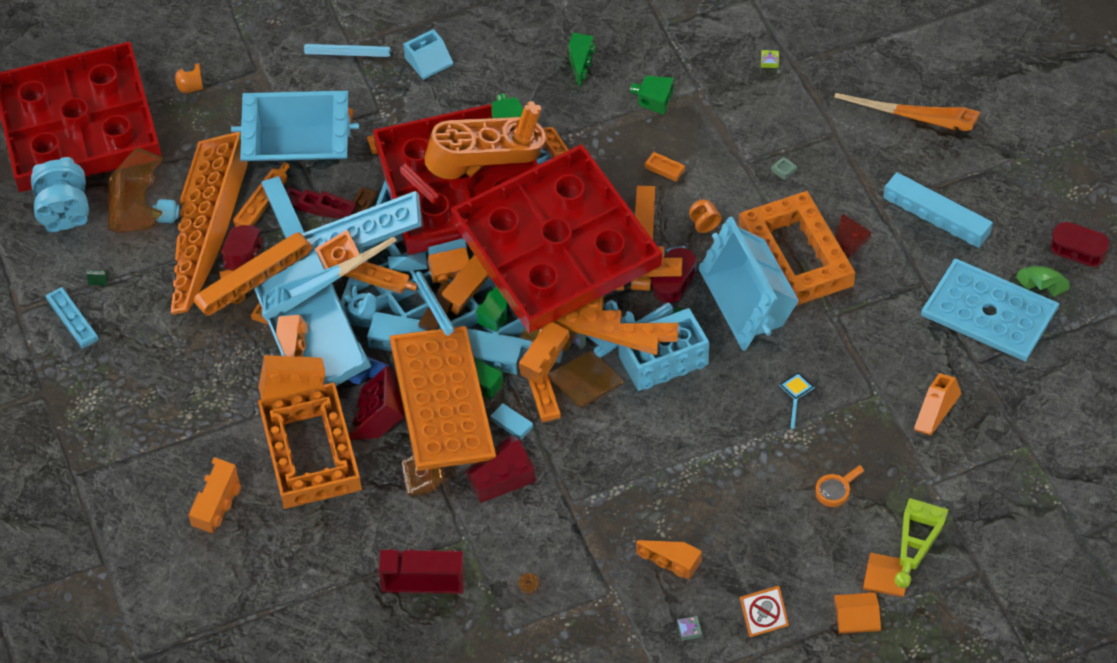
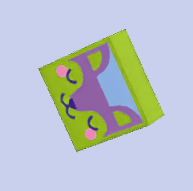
[761,50,779,68]

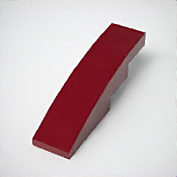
[286,187,356,219]

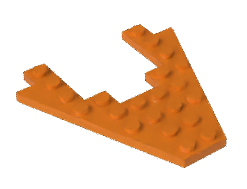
[553,246,683,355]

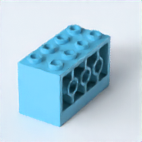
[619,308,709,391]

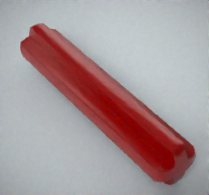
[400,164,440,204]

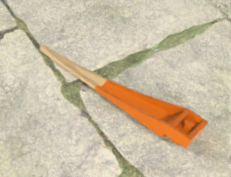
[834,93,980,131]

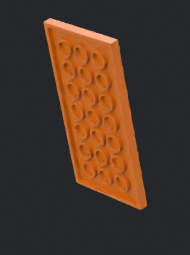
[389,326,496,471]

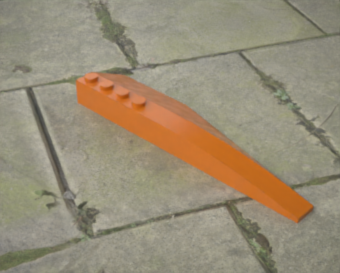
[171,132,248,315]

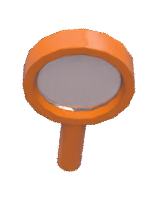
[815,465,864,507]

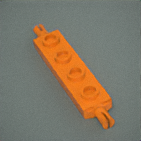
[233,162,290,227]
[343,262,419,294]

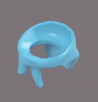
[344,286,377,319]

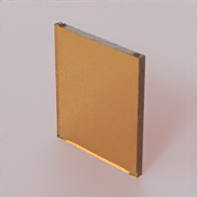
[548,350,624,408]

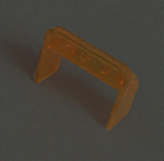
[108,147,163,233]

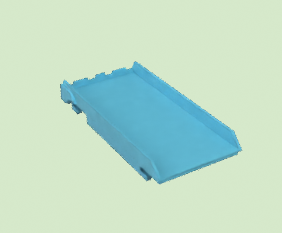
[254,253,371,386]

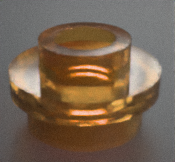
[518,573,539,593]

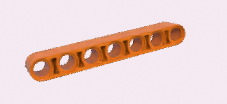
[631,186,655,291]
[194,232,312,316]

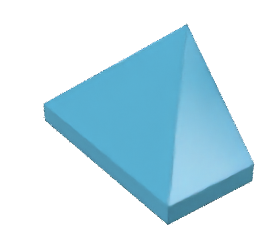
[388,252,427,272]

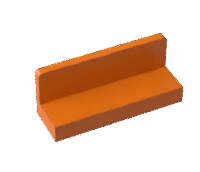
[442,255,490,315]

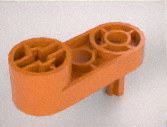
[424,101,546,179]

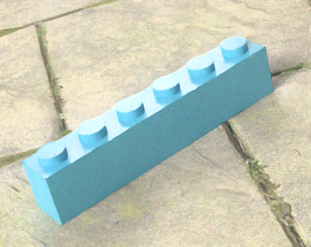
[883,172,993,248]

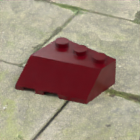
[349,365,405,440]
[465,435,535,503]

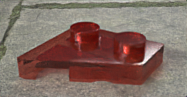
[835,214,872,259]

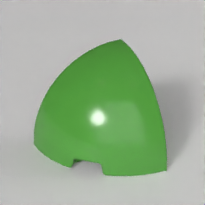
[1016,266,1070,297]

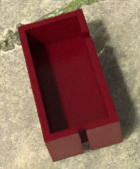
[378,549,465,594]

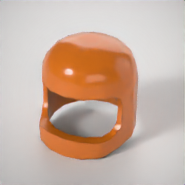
[175,63,204,94]
[689,199,722,233]

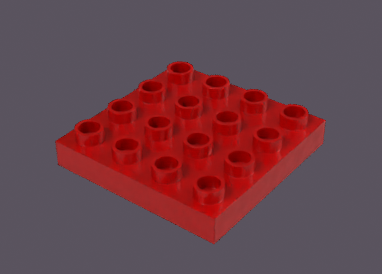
[0,41,162,193]
[373,104,538,255]
[451,144,663,333]

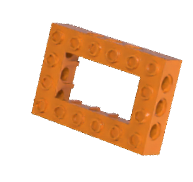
[738,191,855,306]
[258,382,362,509]

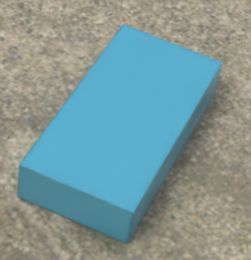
[490,403,533,440]

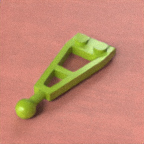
[895,498,949,588]

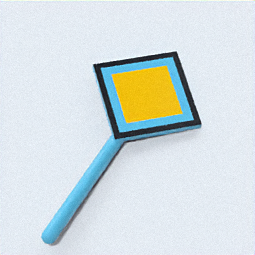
[779,372,815,429]

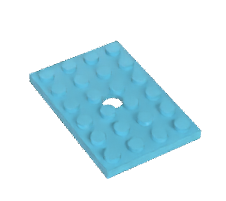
[921,258,1059,362]

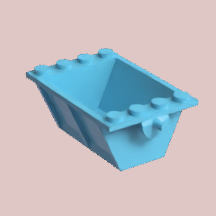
[231,91,359,161]
[699,217,799,351]

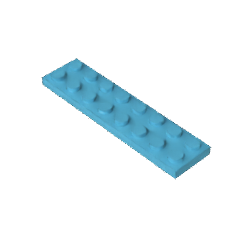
[287,191,422,268]

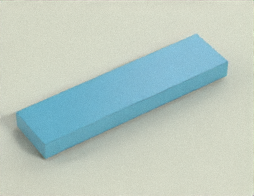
[262,176,304,238]
[46,287,99,349]

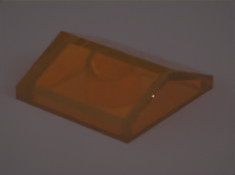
[401,456,443,496]

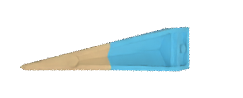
[262,237,397,320]

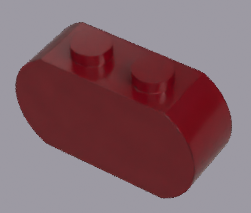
[1051,222,1109,267]
[222,225,263,271]
[651,248,697,303]

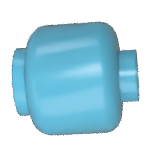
[152,199,179,224]

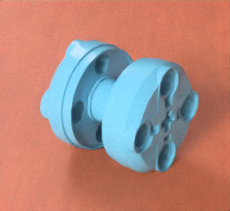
[31,157,89,232]

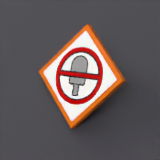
[739,585,789,637]

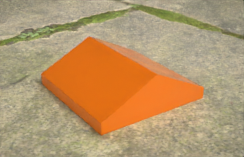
[315,230,360,275]
[863,553,906,597]
[834,593,881,633]

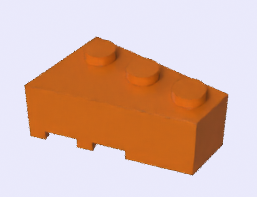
[519,322,570,385]
[258,355,325,401]
[188,457,241,534]

